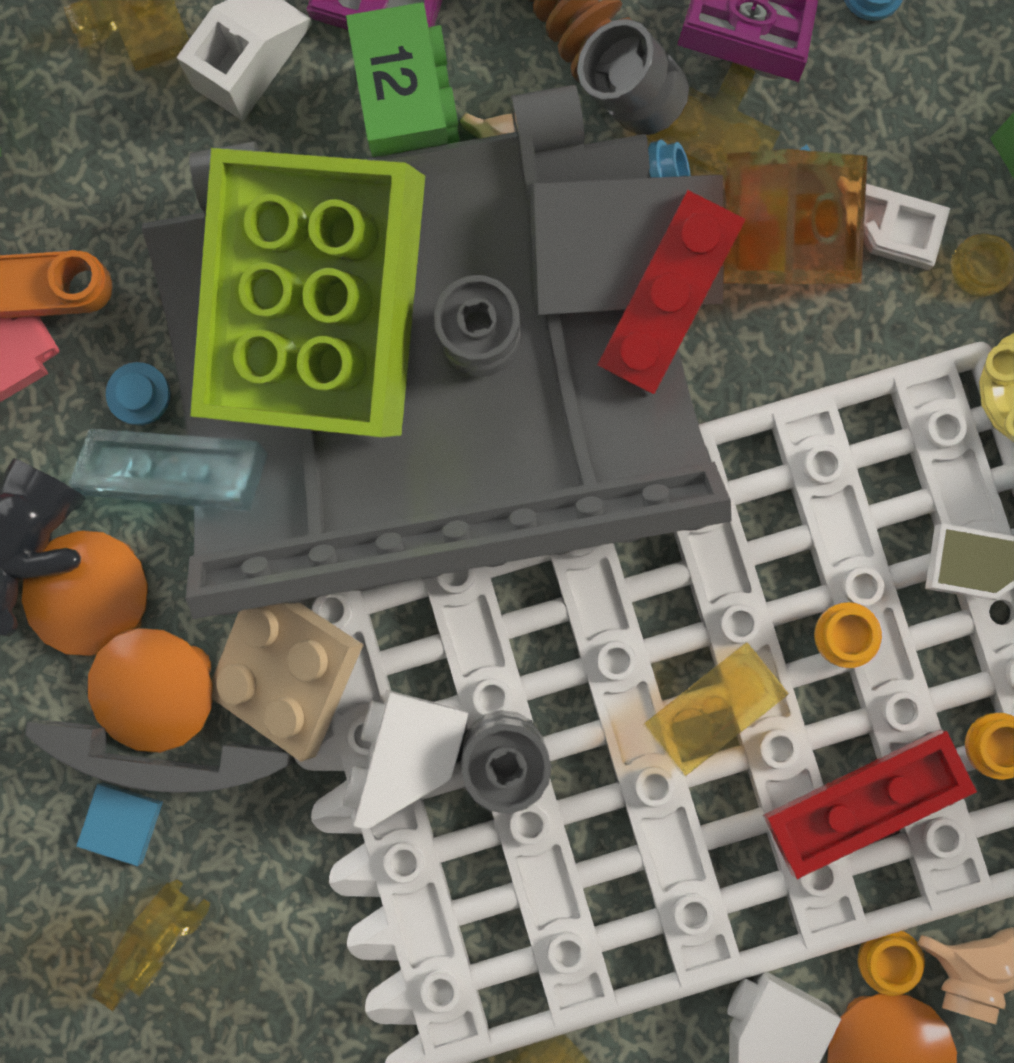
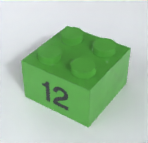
[346,2,460,157]

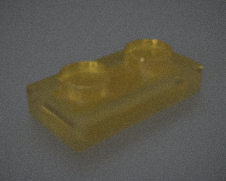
[643,642,789,777]

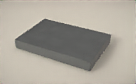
[530,174,723,315]

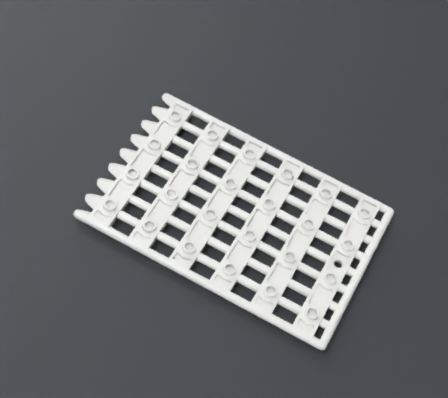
[294,342,1014,1063]

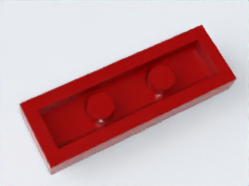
[597,190,746,394]
[763,730,977,879]

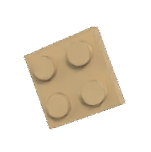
[212,602,363,762]

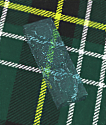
[69,428,268,511]

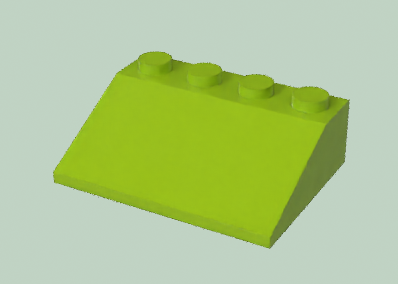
[190,148,425,437]

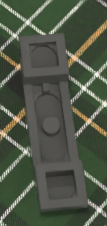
[25,720,296,793]

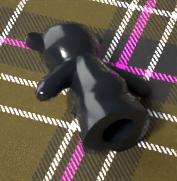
[0,458,86,637]

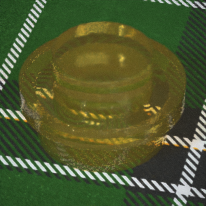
[951,233,1014,297]

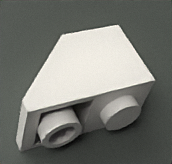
[177,0,313,121]
[343,690,469,830]

